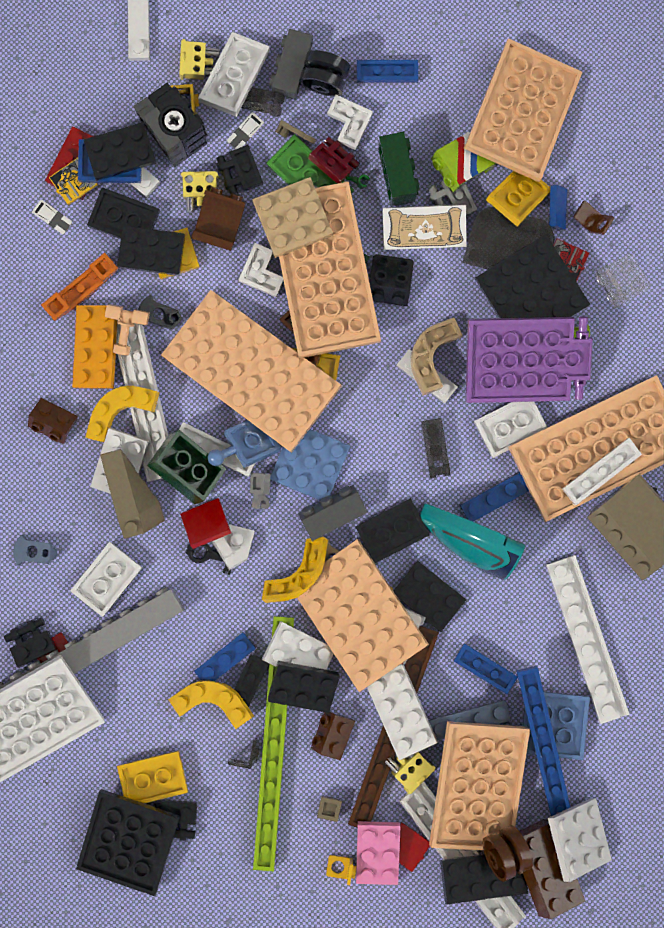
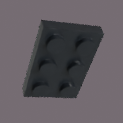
[84,122,156,181]
[87,187,160,239]
[117,226,185,276]
[355,498,430,563]
[393,560,466,632]
[268,661,340,713]

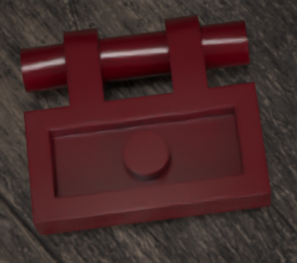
[308,137,360,184]

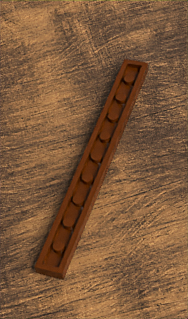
[348,625,439,828]

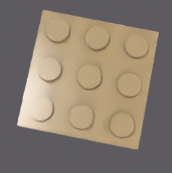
[252,177,333,258]

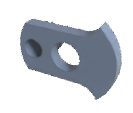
[13,534,57,566]

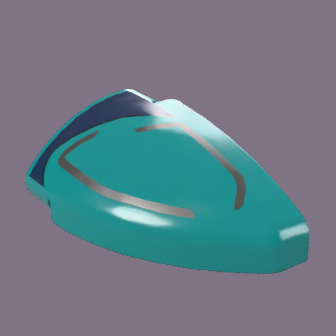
[420,503,526,581]

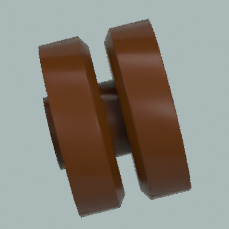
[482,825,533,882]

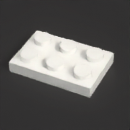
[474,402,548,458]
[90,427,149,494]
[70,542,143,617]
[262,622,334,670]

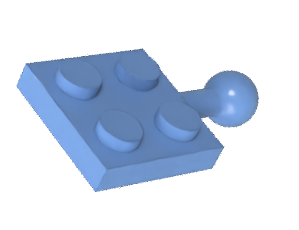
[208,420,281,468]

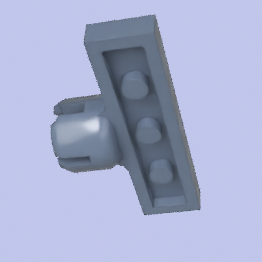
[429,700,511,741]

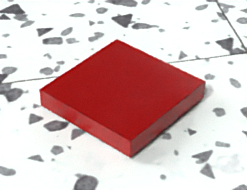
[180,498,231,549]

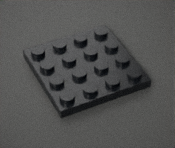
[475,234,591,318]
[76,789,181,896]

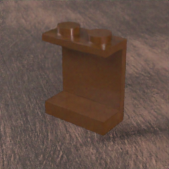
[191,187,246,251]

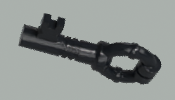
[186,544,231,575]

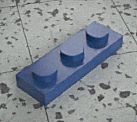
[357,60,418,83]
[194,632,256,681]
[453,643,518,694]

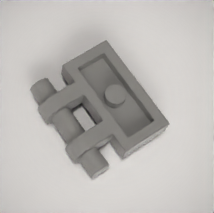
[428,180,478,216]

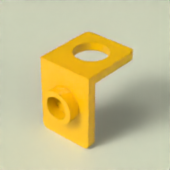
[171,84,199,115]
[326,855,357,885]

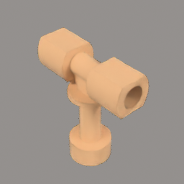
[105,304,150,355]

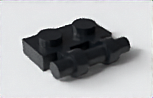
[216,145,263,195]
[4,617,57,668]
[155,800,198,841]

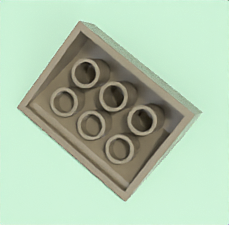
[587,474,664,581]

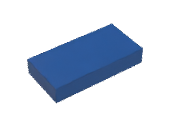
[549,185,567,230]

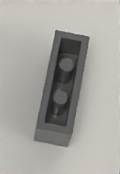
[269,28,313,100]
[298,485,368,541]

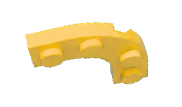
[85,386,160,442]
[262,537,328,603]
[168,680,254,729]

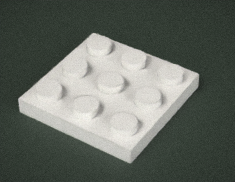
[548,798,612,882]

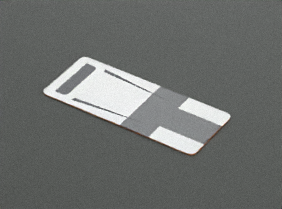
[227,112,264,149]
[32,200,72,234]

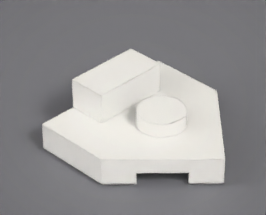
[212,525,255,570]

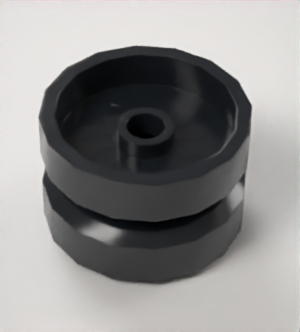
[299,50,350,97]

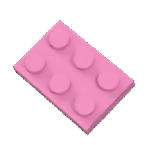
[356,821,400,885]

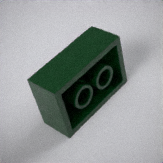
[378,131,420,207]
[147,429,227,504]

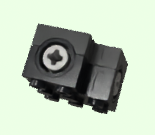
[133,82,208,168]

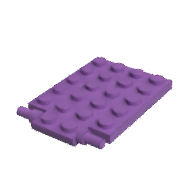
[465,316,593,403]

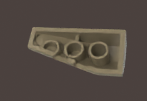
[100,449,165,539]

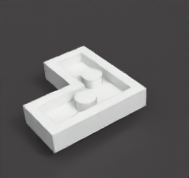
[327,95,373,150]
[238,243,284,298]

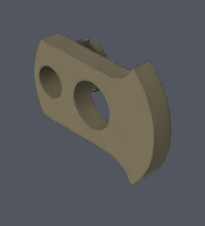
[275,120,316,144]

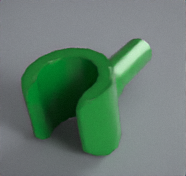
[345,174,370,189]

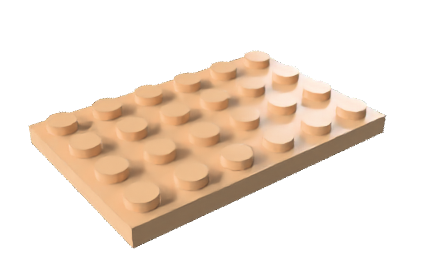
[464,38,582,182]
[297,539,429,692]
[429,721,530,850]

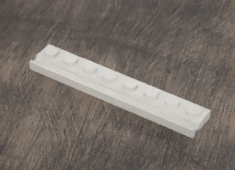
[116,320,168,482]
[546,555,630,724]
[399,782,526,928]

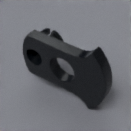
[138,295,182,330]

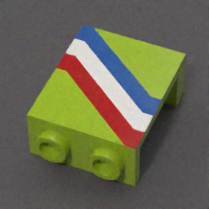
[431,131,497,193]

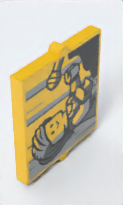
[49,158,98,206]

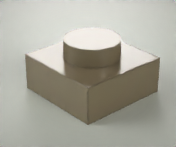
[317,795,342,822]

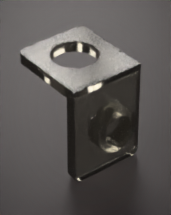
[228,737,260,769]

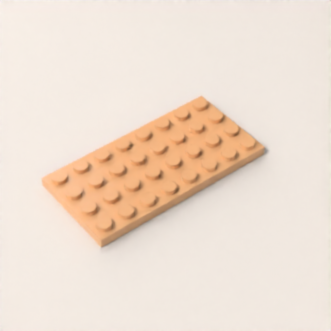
[279,182,381,358]
[161,290,342,453]
[508,375,664,522]

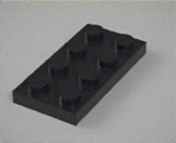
[440,854,528,905]

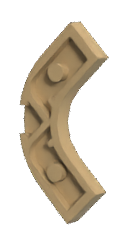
[411,318,463,396]

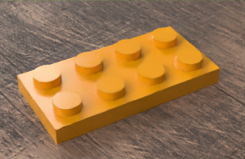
[72,305,117,389]

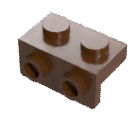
[28,398,78,444]
[311,711,355,761]

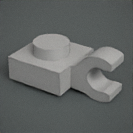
[250,473,271,509]

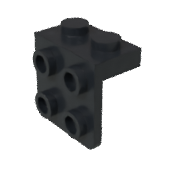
[369,254,414,306]

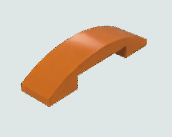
[41,253,118,321]

